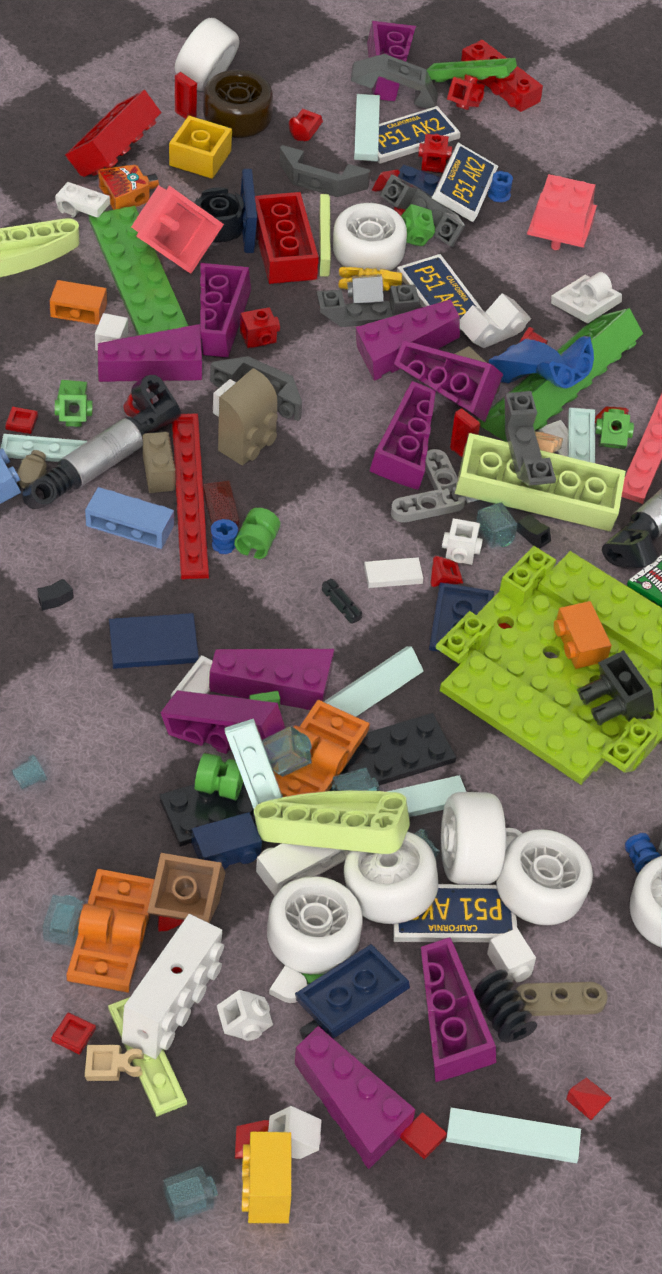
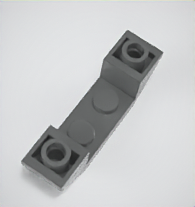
[351,54,438,109]
[279,145,370,197]
[380,174,465,247]
[316,284,420,327]
[210,356,302,421]
[504,391,556,486]

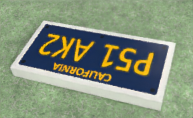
[378,106,460,163]
[432,143,498,222]
[397,254,482,330]
[393,884,517,942]

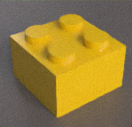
[169,116,232,179]
[242,1132,291,1224]

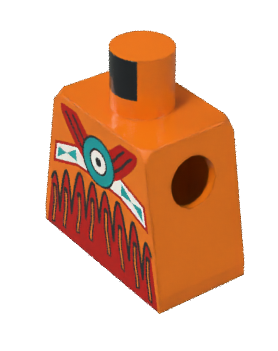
[98,165,159,210]

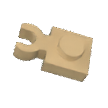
[85,1045,144,1081]

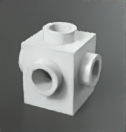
[442,518,483,565]
[217,990,273,1041]

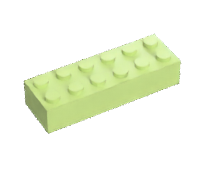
[455,433,626,532]

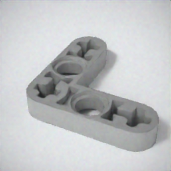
[391,449,466,522]

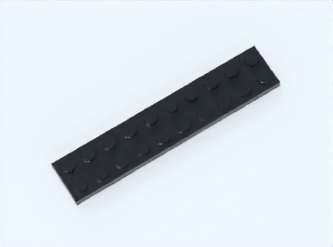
[160,713,456,847]

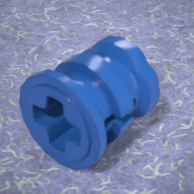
[488,171,513,202]
[211,519,238,554]
[625,833,661,873]

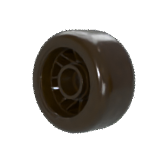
[203,70,273,138]

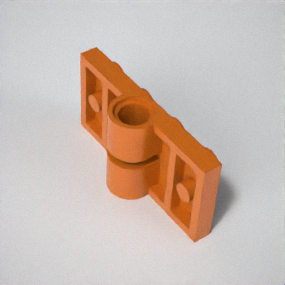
[272,700,370,797]
[66,869,155,993]

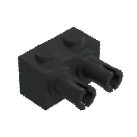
[577,650,655,726]

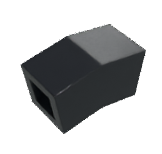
[517,514,551,549]
[37,579,74,611]

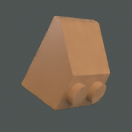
[147,853,225,923]

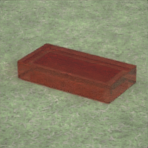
[203,481,239,526]

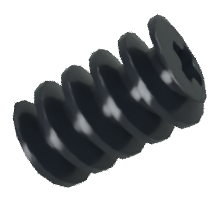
[474,969,537,1043]

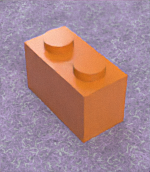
[50,280,107,325]
[554,601,612,669]

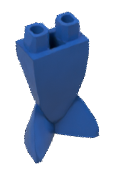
[489,336,594,388]

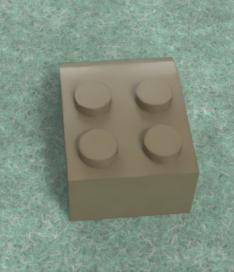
[218,368,278,466]

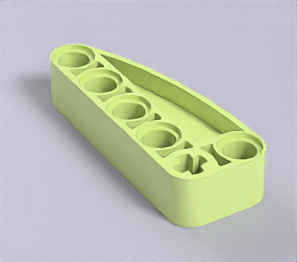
[0,218,80,277]
[254,790,410,854]

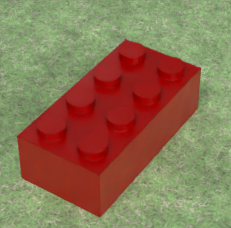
[65,89,162,177]
[255,192,319,284]

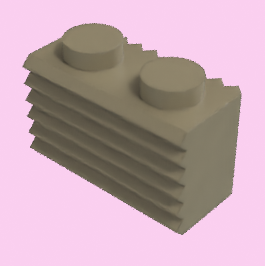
[142,432,175,493]

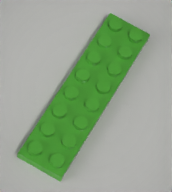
[88,206,188,336]

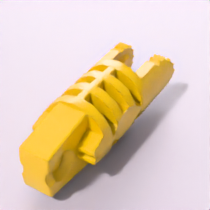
[338,267,402,291]

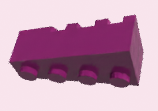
[367,21,416,101]
[356,299,460,381]
[98,324,202,382]
[394,340,503,422]
[209,649,334,710]
[160,690,288,767]
[421,937,496,1082]

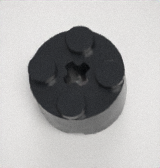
[195,187,244,242]

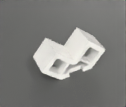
[460,293,531,348]

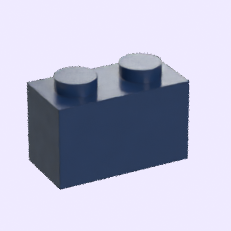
[192,812,262,870]

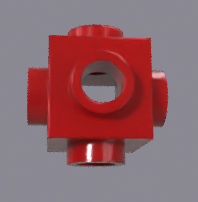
[447,74,485,110]
[418,134,452,173]
[240,307,280,348]

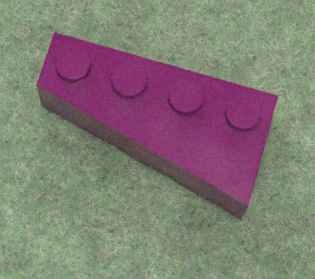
[200,263,251,357]
[370,381,436,490]
[294,1026,415,1170]

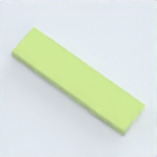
[319,194,330,276]
[108,997,187,1117]

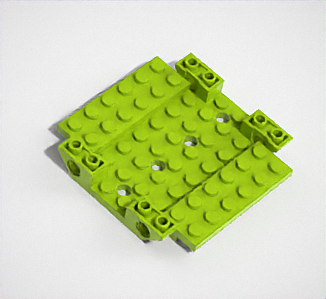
[436,546,662,785]

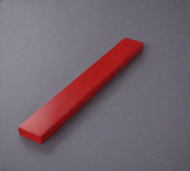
[172,414,209,579]

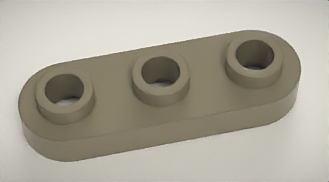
[516,982,608,1016]

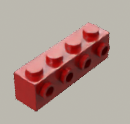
[461,40,543,112]

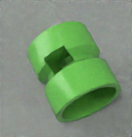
[234,508,281,559]
[195,752,243,800]

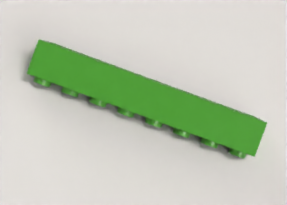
[477,308,643,442]

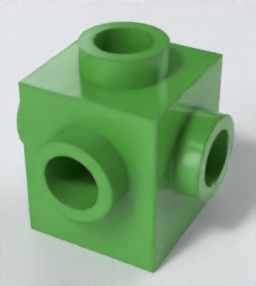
[401,204,435,246]
[55,389,93,427]
[595,409,634,449]

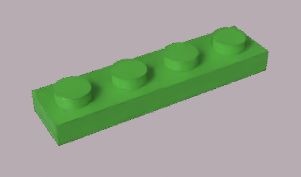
[427,58,517,82]

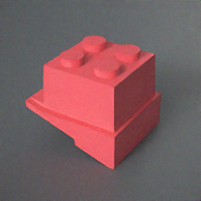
[527,174,597,250]
[131,185,224,274]

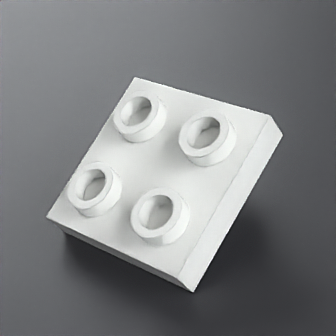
[551,272,622,323]

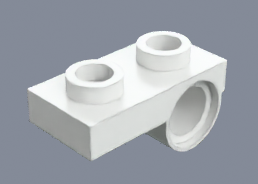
[55,182,110,217]

